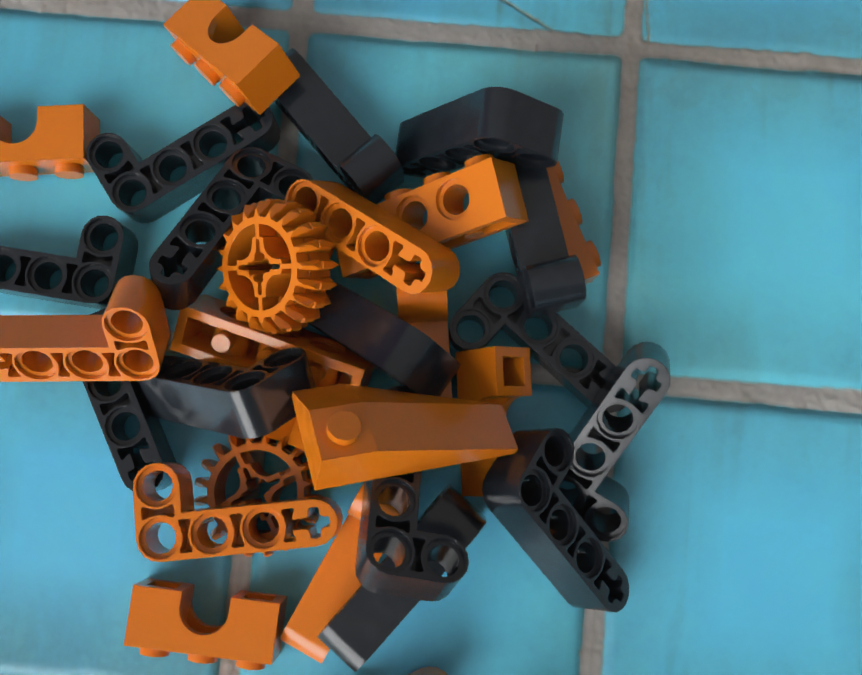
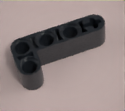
[274,48,404,204]
[395,87,564,178]
[87,102,281,223]
[149,147,313,310]
[496,157,586,318]
[0,216,138,309]
[449,272,626,413]
[308,280,461,396]
[82,308,176,491]
[559,342,670,542]
[138,348,316,439]
[355,386,469,601]
[482,428,629,613]
[317,484,487,672]

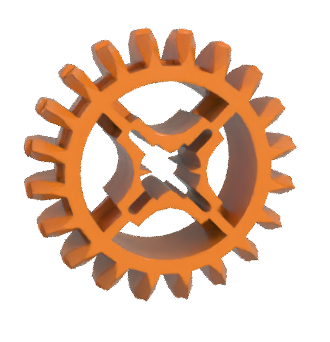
[216,199,339,334]
[194,435,324,557]

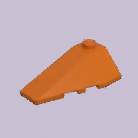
[291,384,518,491]

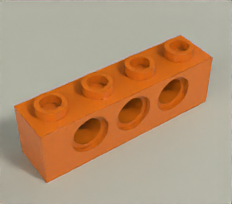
[336,154,529,279]
[170,294,374,388]

